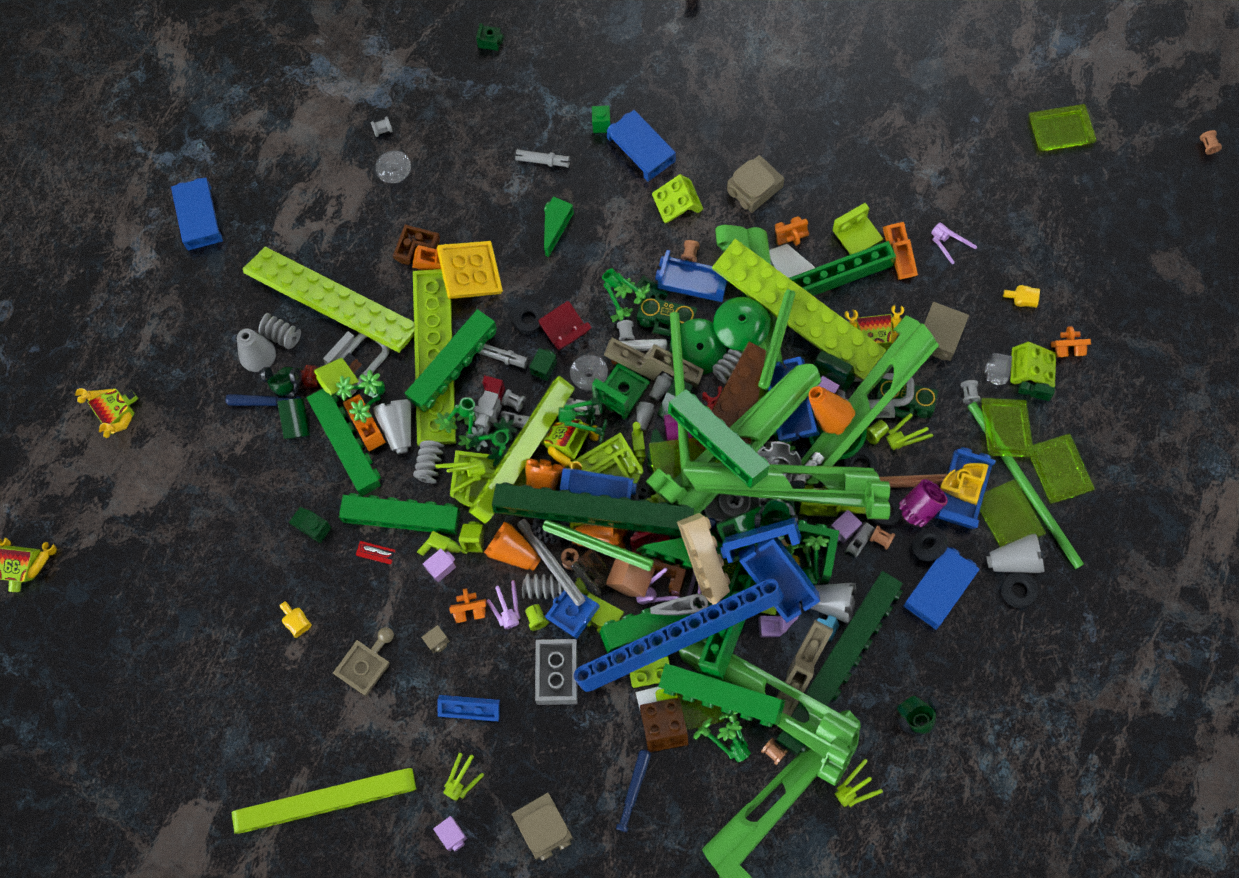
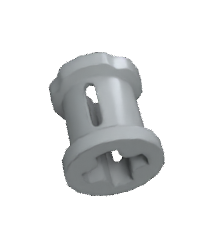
[371,117,393,137]
[617,320,635,341]
[961,380,981,404]
[501,389,526,412]

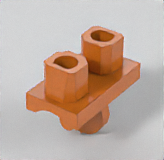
[775,216,809,246]
[1051,326,1091,357]
[449,588,487,623]

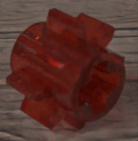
[300,365,319,388]

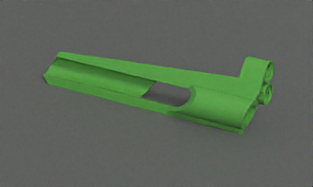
[715,225,783,395]
[801,315,939,485]
[646,364,821,515]
[683,462,890,519]
[679,638,859,786]
[702,710,861,878]

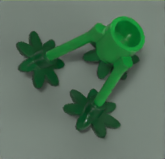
[558,389,607,443]
[466,417,517,467]

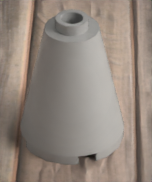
[237,329,276,372]
[373,399,411,454]
[986,533,1044,573]
[801,583,856,623]

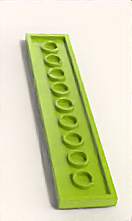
[712,239,887,381]
[243,247,419,353]
[413,269,456,446]

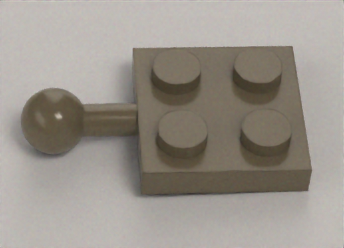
[333,627,394,696]

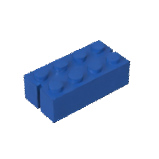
[768,357,820,443]
[739,537,820,623]

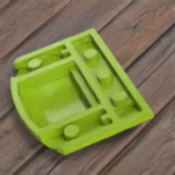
[560,432,644,483]
[450,450,526,507]

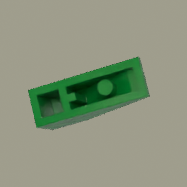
[544,196,574,257]

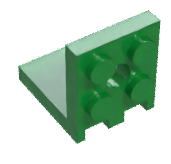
[592,363,650,420]
[787,520,839,585]

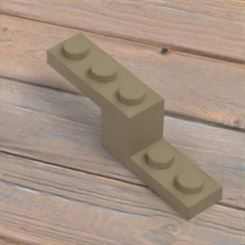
[604,337,704,388]
[776,620,833,717]

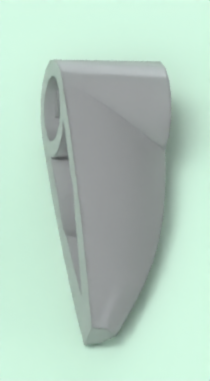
[650,594,708,615]

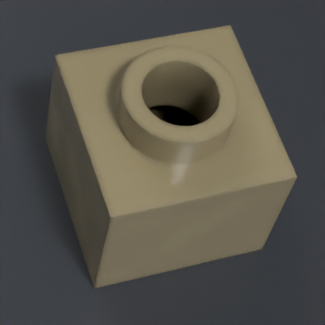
[421,625,450,654]

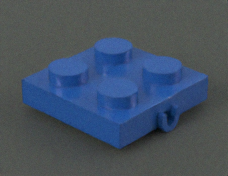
[545,590,600,639]

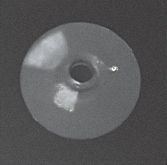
[375,151,411,183]
[570,355,608,390]

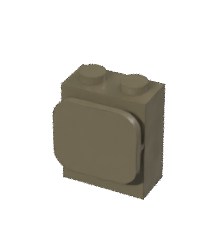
[727,155,784,213]
[924,302,969,361]
[512,793,573,861]

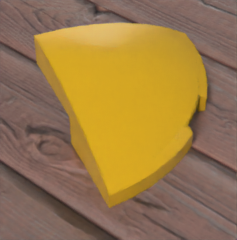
[940,463,989,505]

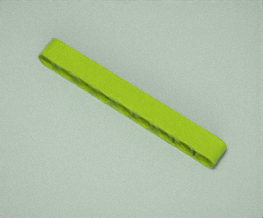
[469,376,575,524]
[231,768,416,834]

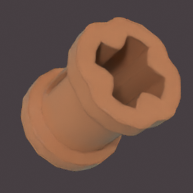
[1200,130,1222,154]
[681,240,700,262]
[870,525,895,550]
[561,548,580,570]
[761,738,788,765]

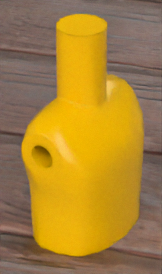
[1003,285,1040,308]
[280,601,312,638]

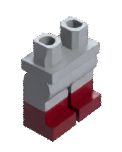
[474,375,506,434]

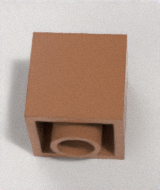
[606,559,655,597]

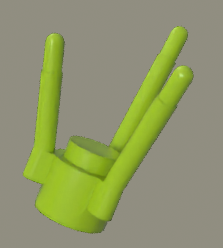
[886,413,933,450]
[435,460,485,492]
[443,753,484,801]
[835,759,883,807]

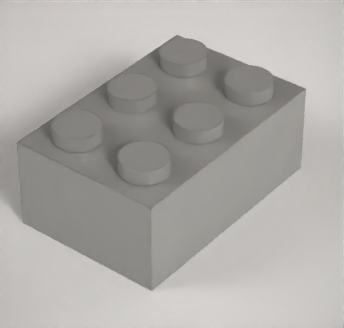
[535,639,578,705]

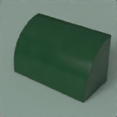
[814,350,856,392]
[277,398,310,440]

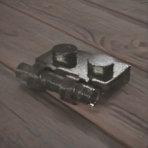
[570,548,611,597]

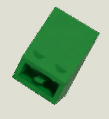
[716,505,785,563]
[636,538,693,571]

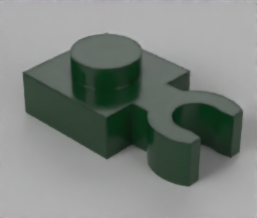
[633,275,668,300]
[1018,382,1055,401]

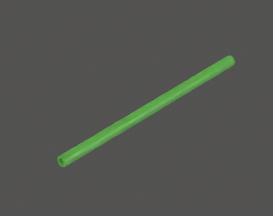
[670,312,692,489]
[967,402,1084,569]

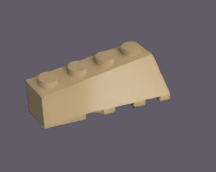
[677,513,730,605]

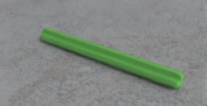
[758,289,796,390]
[542,520,654,571]

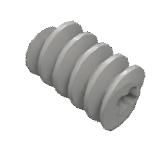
[259,313,301,349]
[713,349,743,384]
[413,440,444,484]
[522,573,564,599]

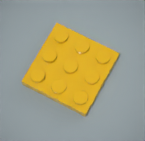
[437,241,503,299]

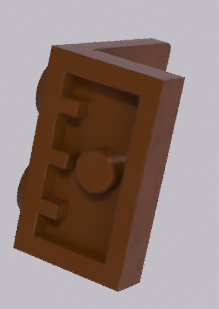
[652,558,686,597]
[640,698,689,752]

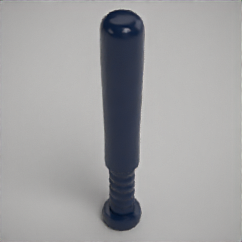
[226,394,301,406]
[616,749,651,833]

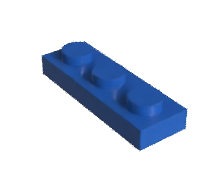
[438,695,500,721]

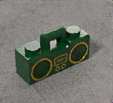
[637,297,697,337]
[876,378,938,420]

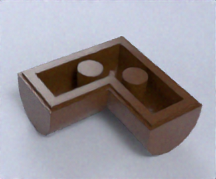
[393,224,440,265]

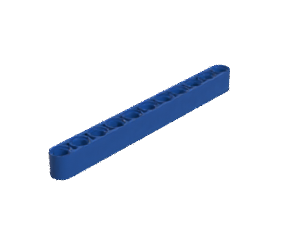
[574,579,784,692]

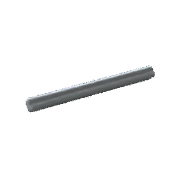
[517,519,585,606]

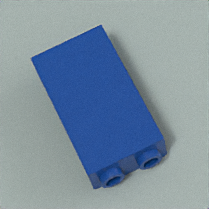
[607,110,676,182]
[171,178,223,250]
[655,250,728,302]
[935,447,996,530]
[560,468,637,499]
[720,518,801,563]
[903,547,980,630]

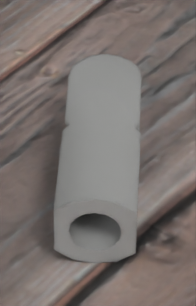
[499,411,530,428]
[845,522,875,558]

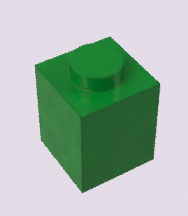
[592,105,610,133]

